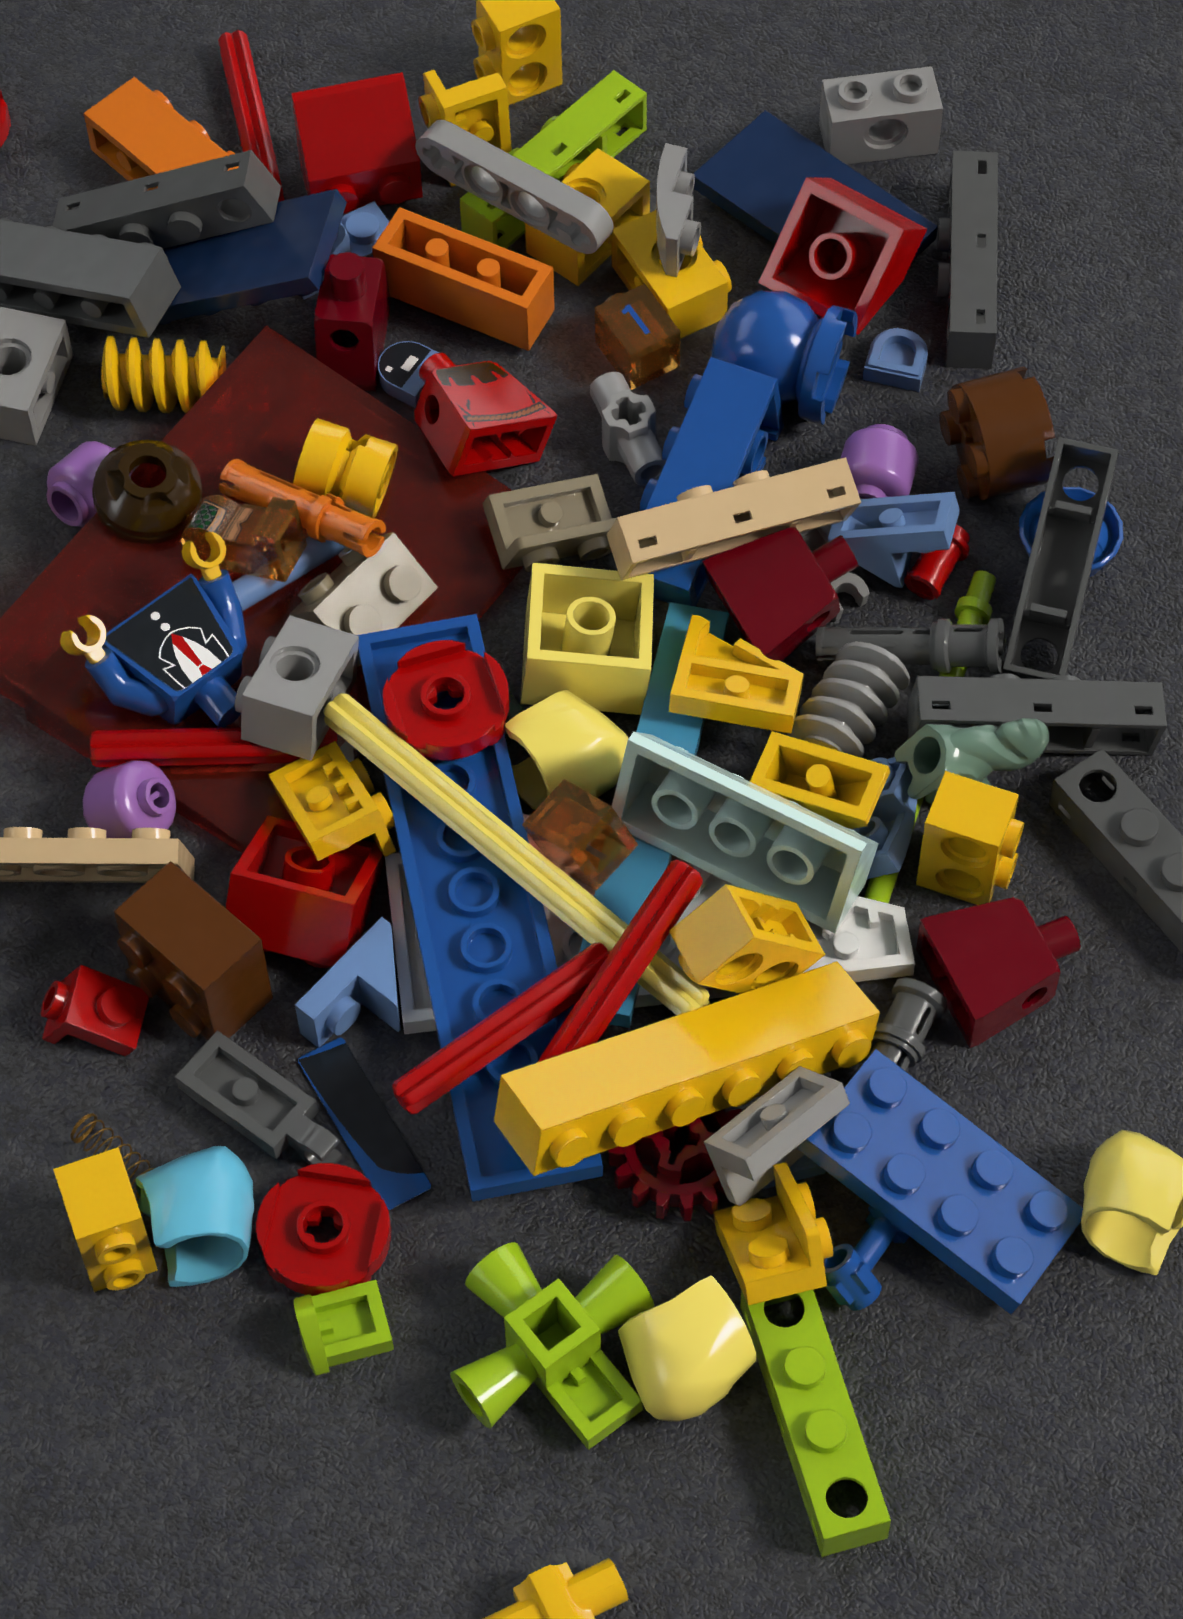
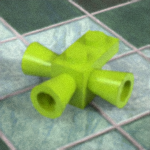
[450,1242,655,1450]

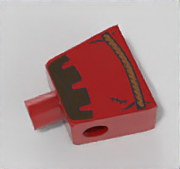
[414,353,558,476]

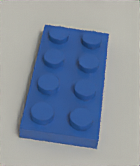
[797,1049,1083,1314]

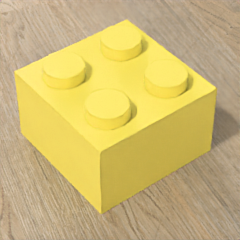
[520,563,654,715]

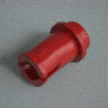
[904,524,970,600]

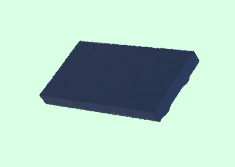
[693,110,938,260]
[158,189,347,325]

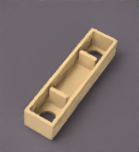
[606,457,861,580]

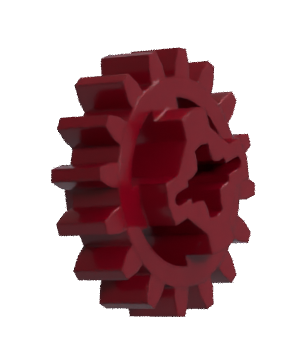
[608,1108,742,1221]

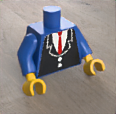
[60,532,247,728]

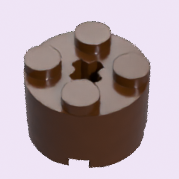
[939,366,1055,500]

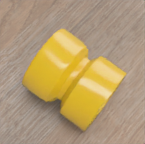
[293,418,398,518]

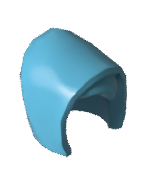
[136,1146,254,1287]

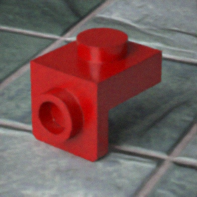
[41,965,149,1057]

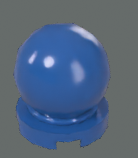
[711,291,858,425]

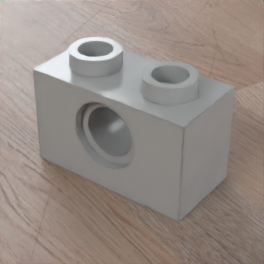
[819,66,943,165]
[0,307,74,446]
[235,615,359,761]

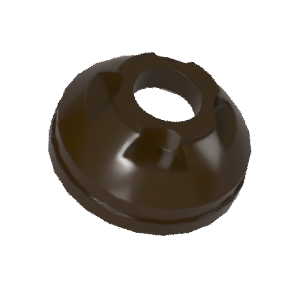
[92,439,203,544]

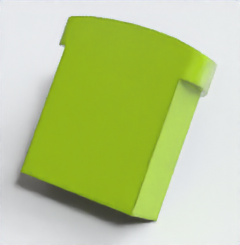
[294,1280,394,1376]

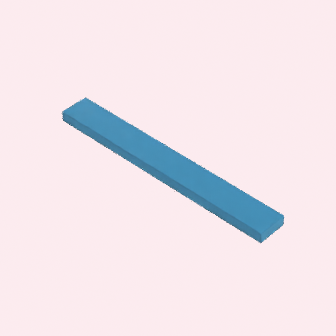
[567,602,729,1028]

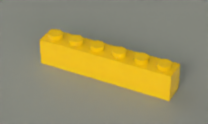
[494,961,880,1176]

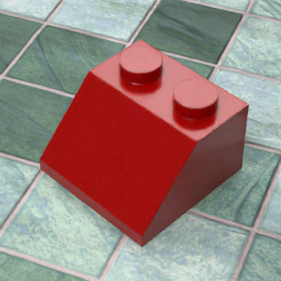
[291,72,423,214]
[758,177,927,335]
[226,815,385,968]

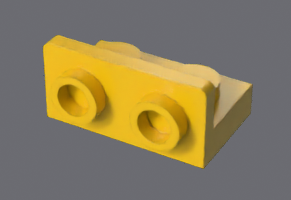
[418,69,512,187]
[268,741,396,861]
[713,1162,833,1305]

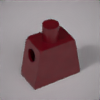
[314,252,391,391]
[703,527,859,661]
[916,897,1081,1048]

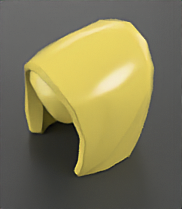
[505,689,629,812]
[1081,1130,1183,1275]
[618,1275,756,1422]

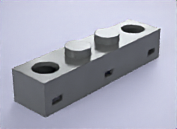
[53,150,281,249]
[936,150,998,369]
[1003,437,1119,679]
[906,674,1167,755]
[1049,748,1183,954]

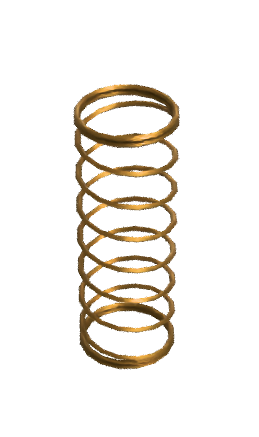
[70,1113,155,1199]

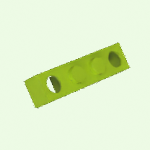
[460,70,647,249]
[740,1290,891,1557]

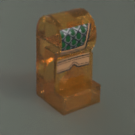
[181,495,307,582]

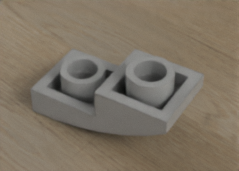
[656,143,701,277]

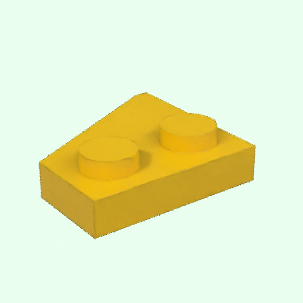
[669,615,804,734]

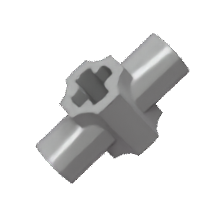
[590,372,666,485]

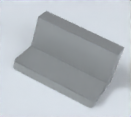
[704,1066,850,1206]

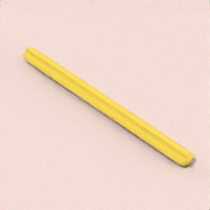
[323,693,710,1015]

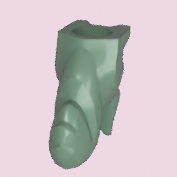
[895,718,1049,804]

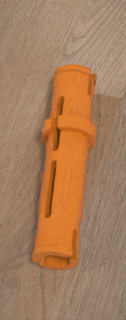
[219,459,386,557]

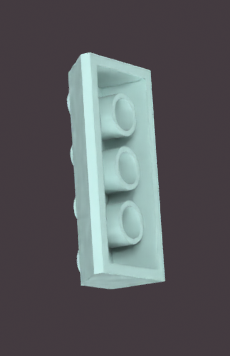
[608,732,879,933]

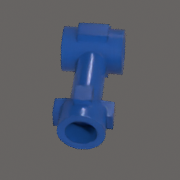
[824,1206,909,1311]

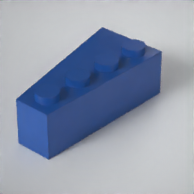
[640,357,784,607]

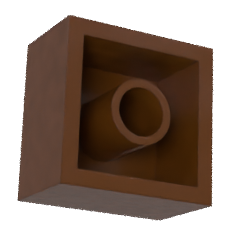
[114,861,273,1040]

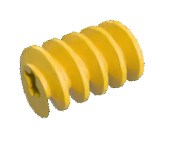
[101,336,226,415]

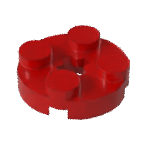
[383,640,509,762]
[256,1163,391,1296]

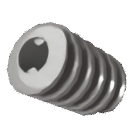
[787,641,910,758]

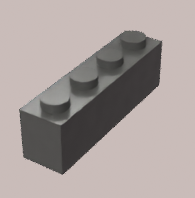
[0,218,181,338]

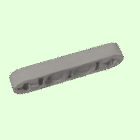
[415,120,614,254]

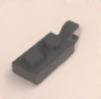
[175,1030,342,1165]

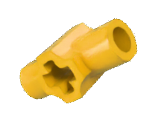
[483,1558,629,1619]

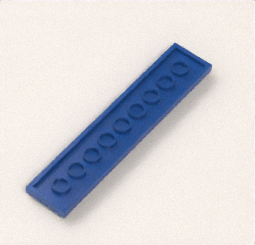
[358,614,603,1202]

